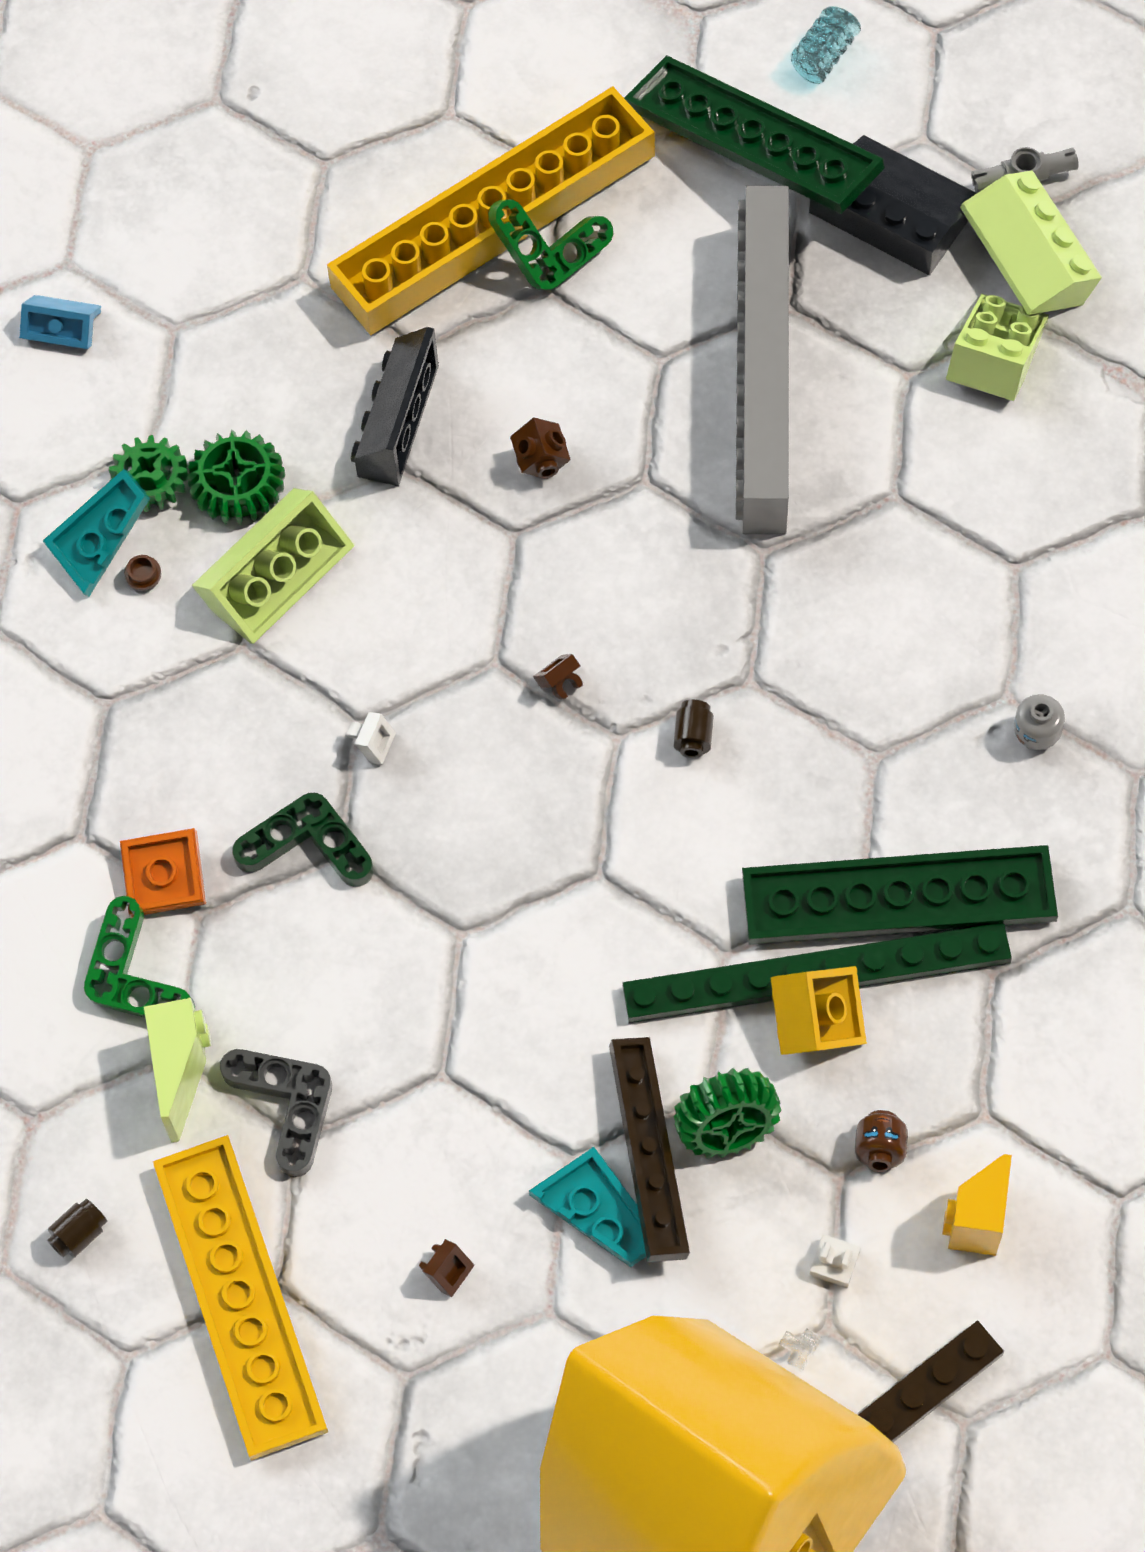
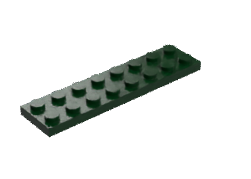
[624,55,885,214]
[742,845,1058,945]

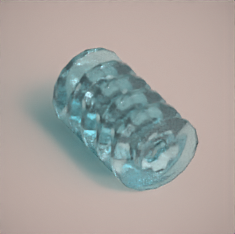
[791,6,861,84]

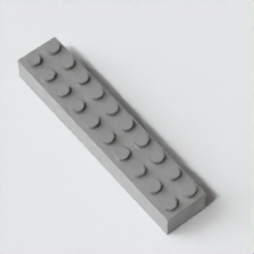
[735,186,789,534]

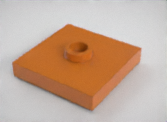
[120,828,206,917]

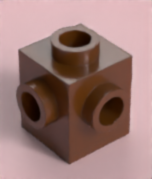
[510,417,571,479]

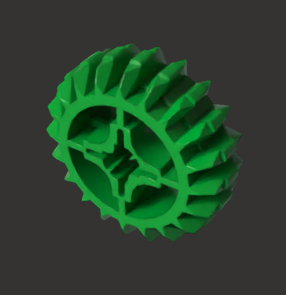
[187,430,286,525]
[673,1068,782,1159]

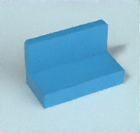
[19,295,101,349]

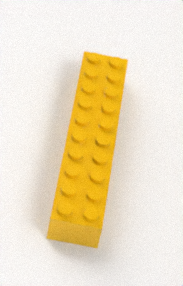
[327,86,655,336]

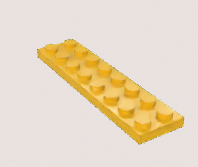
[153,1135,328,1460]

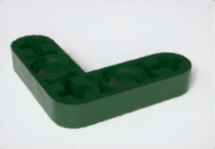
[232,792,373,887]

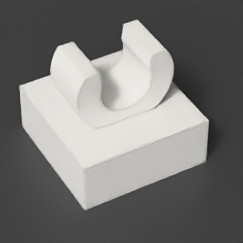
[346,712,396,765]
[810,1234,861,1288]

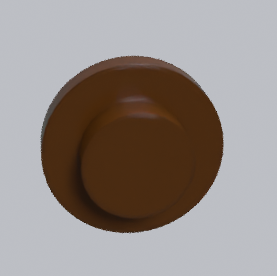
[124,555,161,591]

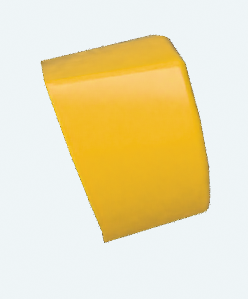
[540,1315,906,1552]

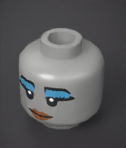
[1014,694,1065,750]

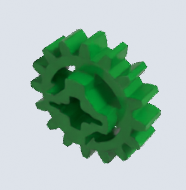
[109,435,188,512]

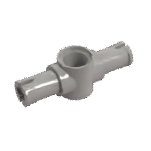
[971,147,1079,193]

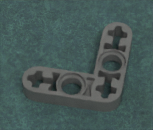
[220,1049,332,1177]

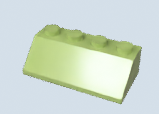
[960,170,1102,315]
[191,488,355,644]

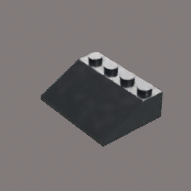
[809,135,977,276]

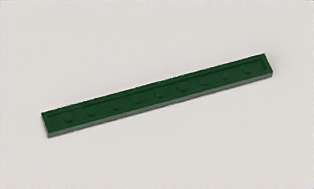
[622,923,1012,1023]

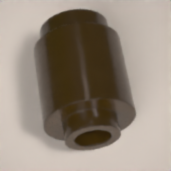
[673,699,714,758]
[47,1199,108,1258]

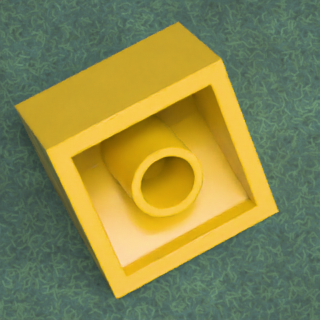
[771,966,867,1055]
[942,1154,1012,1256]

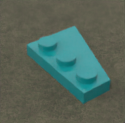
[42,469,150,597]
[529,1147,646,1267]

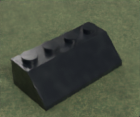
[351,327,439,487]

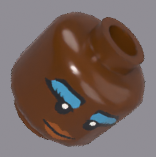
[855,1110,908,1172]

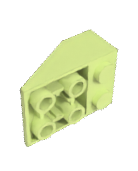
[946,294,1049,401]

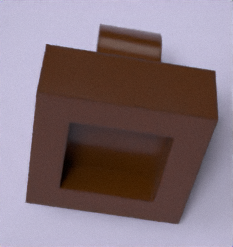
[533,654,583,699]
[419,1239,475,1297]

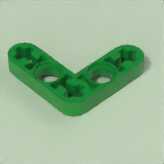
[488,200,613,290]
[84,896,195,1018]

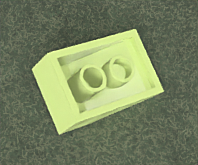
[144,998,211,1143]

